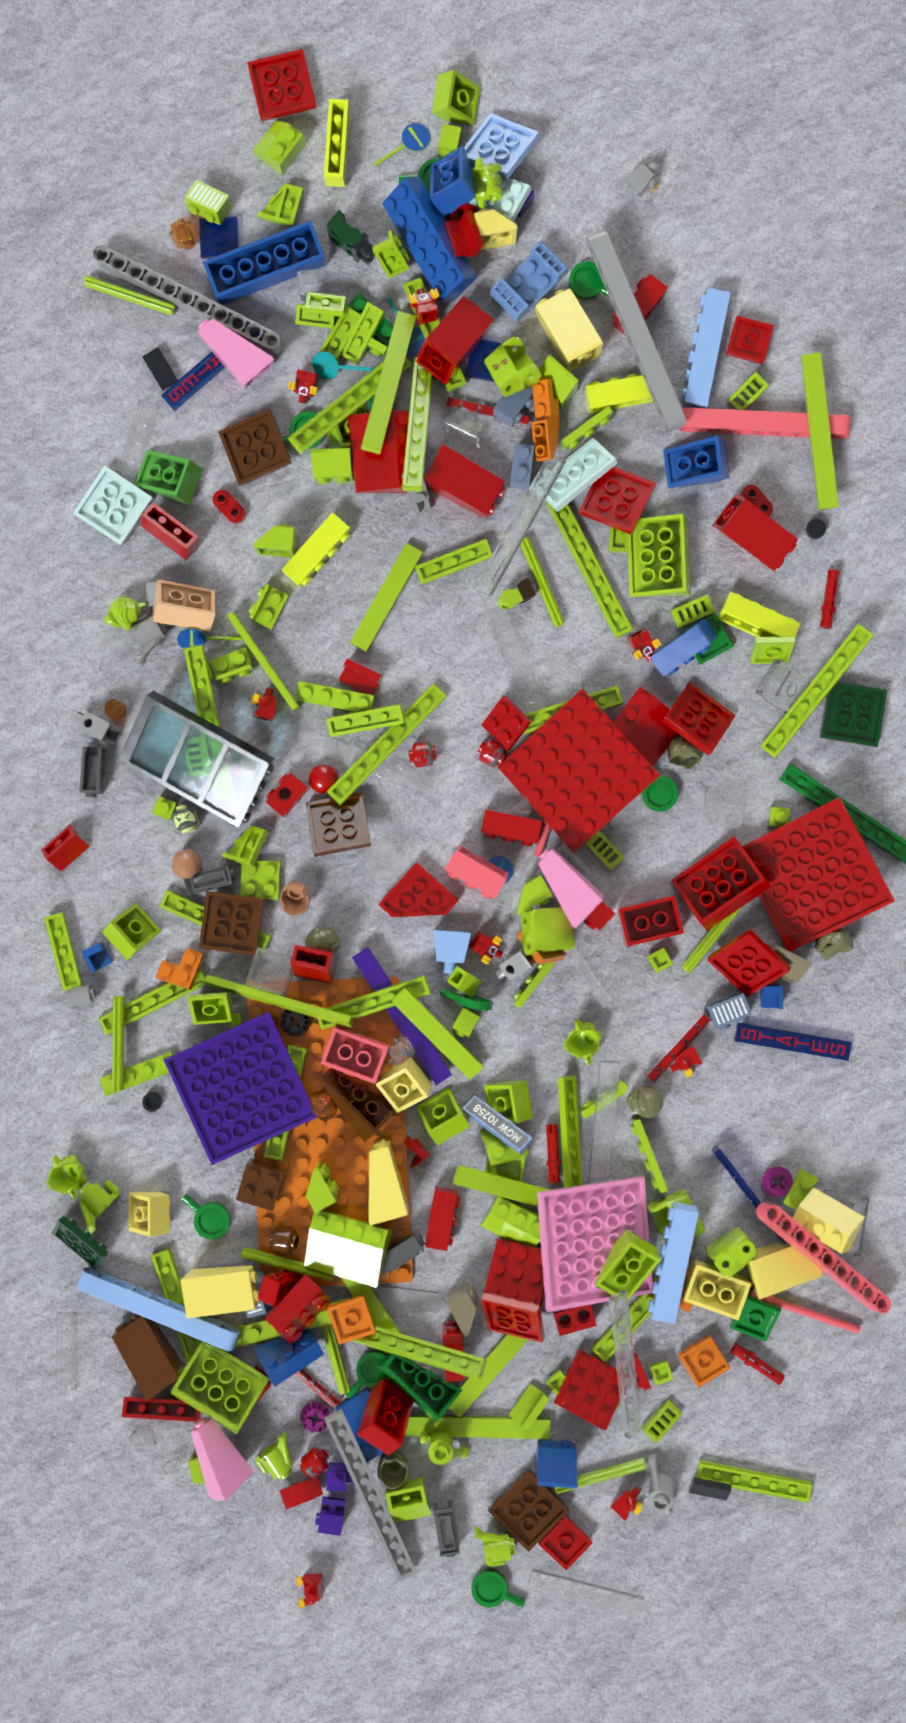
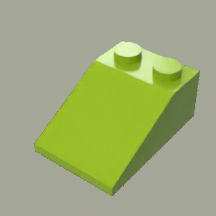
[595,1229,661,1303]

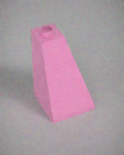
[198,318,274,390]
[538,848,604,928]
[191,1417,254,1501]

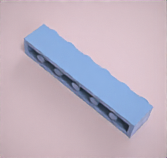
[680,288,731,409]
[648,1202,699,1324]

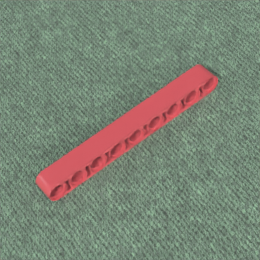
[679,408,851,439]
[756,1203,891,1314]

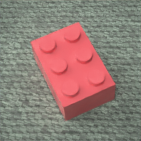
[445,845,509,899]
[320,1025,389,1084]

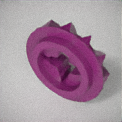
[762,1166,793,1197]
[300,1402,330,1433]

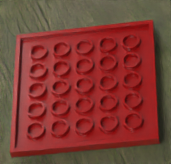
[498,688,661,853]
[742,797,895,952]

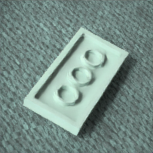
[464,164,531,222]
[533,438,617,512]

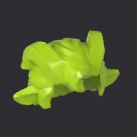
[473,157,503,209]
[104,596,147,631]
[563,1019,602,1065]
[46,1155,88,1199]

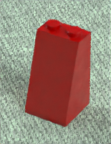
[416,296,494,385]
[425,444,506,519]
[712,494,799,571]

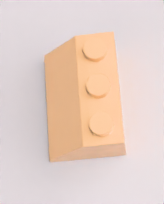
[153,579,215,632]

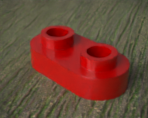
[740,485,773,517]
[213,490,246,524]
[627,1352,651,1391]

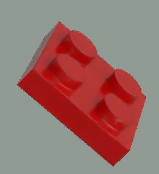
[726,316,774,365]
[481,696,532,751]
[538,1515,593,1571]

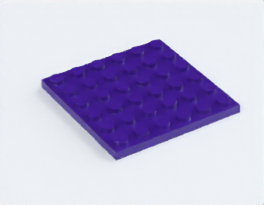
[164,1011,318,1165]

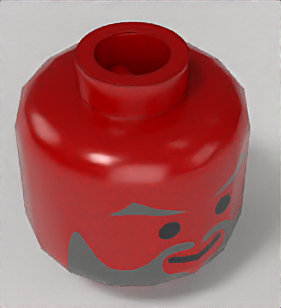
[477,739,507,768]
[408,741,436,767]
[300,1447,329,1478]

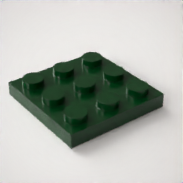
[819,682,887,747]
[52,1215,108,1269]

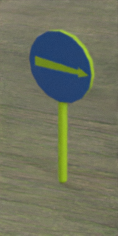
[374,123,430,166]
[177,627,242,649]

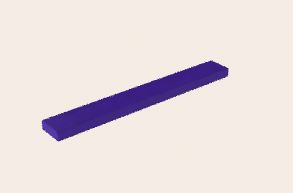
[352,947,452,1086]

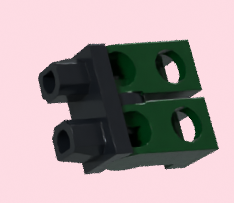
[326,210,375,265]

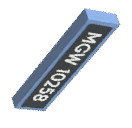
[462,1096,533,1155]

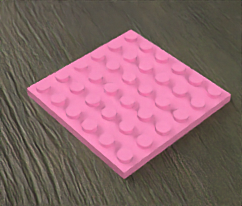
[537,1176,653,1312]

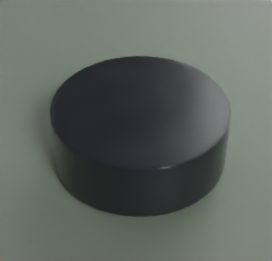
[805,519,826,539]
[142,1092,163,1112]

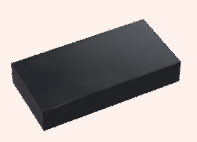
[142,347,179,391]
[689,1477,731,1500]

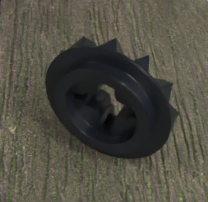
[280,1009,311,1036]

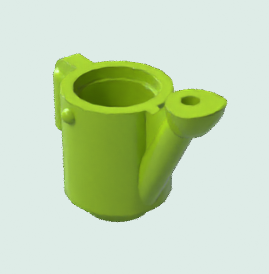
[78,1179,120,1234]
[420,1430,470,1465]
[255,1431,294,1480]
[474,1526,516,1567]

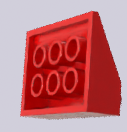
[348,410,409,494]
[614,686,678,766]
[671,836,771,931]

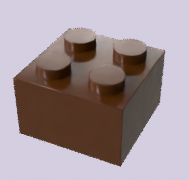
[236,1159,286,1211]

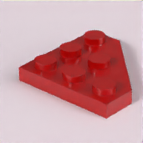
[378,862,459,917]

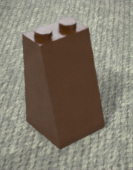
[112,1314,185,1401]

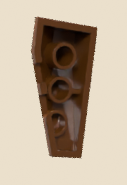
[319,1068,396,1142]

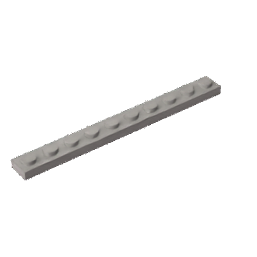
[324,1409,417,1581]

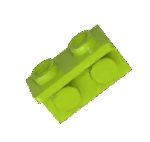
[372,230,410,279]
[249,583,289,630]
[210,647,254,684]

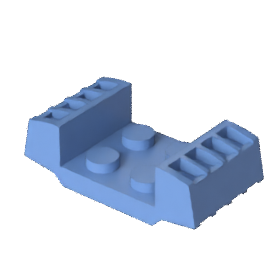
[490,241,569,322]

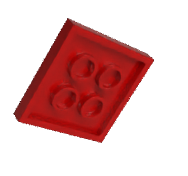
[247,49,317,122]
[579,467,656,535]
[662,681,736,756]
[707,929,791,997]
[484,1238,545,1308]
[481,1292,545,1343]
[553,1349,630,1431]

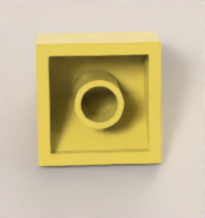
[474,209,517,251]
[375,1056,432,1113]
[128,1192,171,1237]

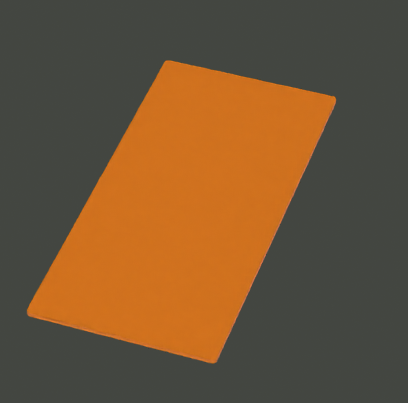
[247,977,413,1286]

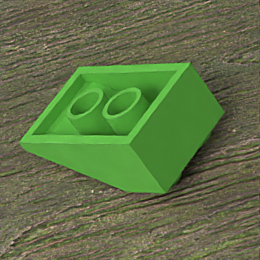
[134,450,203,505]

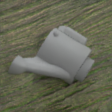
[131,613,168,666]
[646,1454,675,1516]

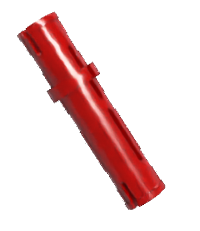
[820,569,840,629]
[545,1123,561,1183]
[730,1342,785,1385]

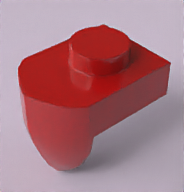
[404,1136,430,1168]

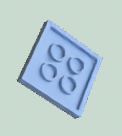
[464,113,539,179]

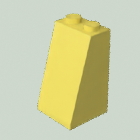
[535,288,603,372]
[369,1139,409,1225]
[746,1237,823,1299]
[181,1266,260,1318]

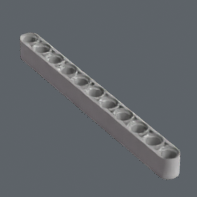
[586,229,686,433]
[93,245,283,355]

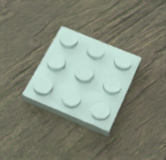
[73,466,153,546]

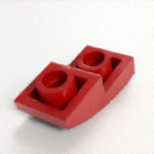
[279,1477,323,1509]

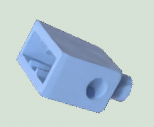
[434,930,471,974]

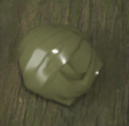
[668,736,704,770]
[305,926,341,953]
[815,928,854,961]
[627,1085,663,1118]
[377,1450,410,1489]

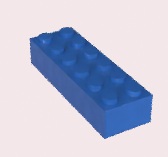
[382,177,478,303]
[203,220,327,305]

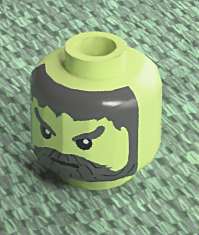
[172,804,200,834]

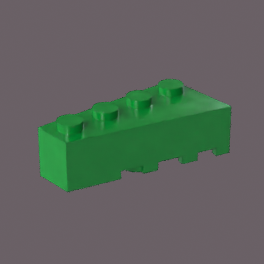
[377,1352,463,1421]

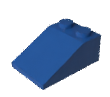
[430,146,475,216]
[663,436,730,488]
[335,1388,384,1463]
[535,1439,578,1489]

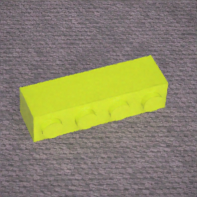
[324,99,350,187]
[585,374,653,414]
[281,512,351,588]
[717,592,801,637]

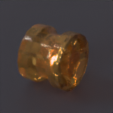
[104,699,127,720]

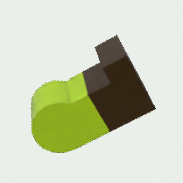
[497,578,536,610]

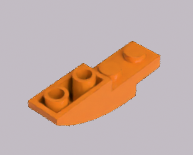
[531,379,559,462]

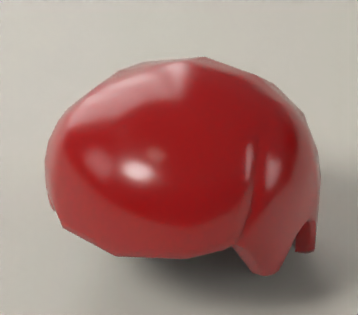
[308,765,339,794]

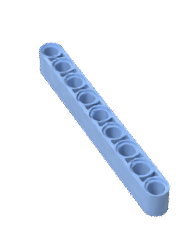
[77,1268,240,1351]

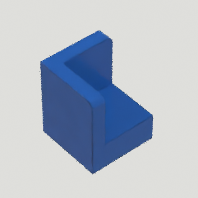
[82,942,112,972]
[760,985,783,1009]

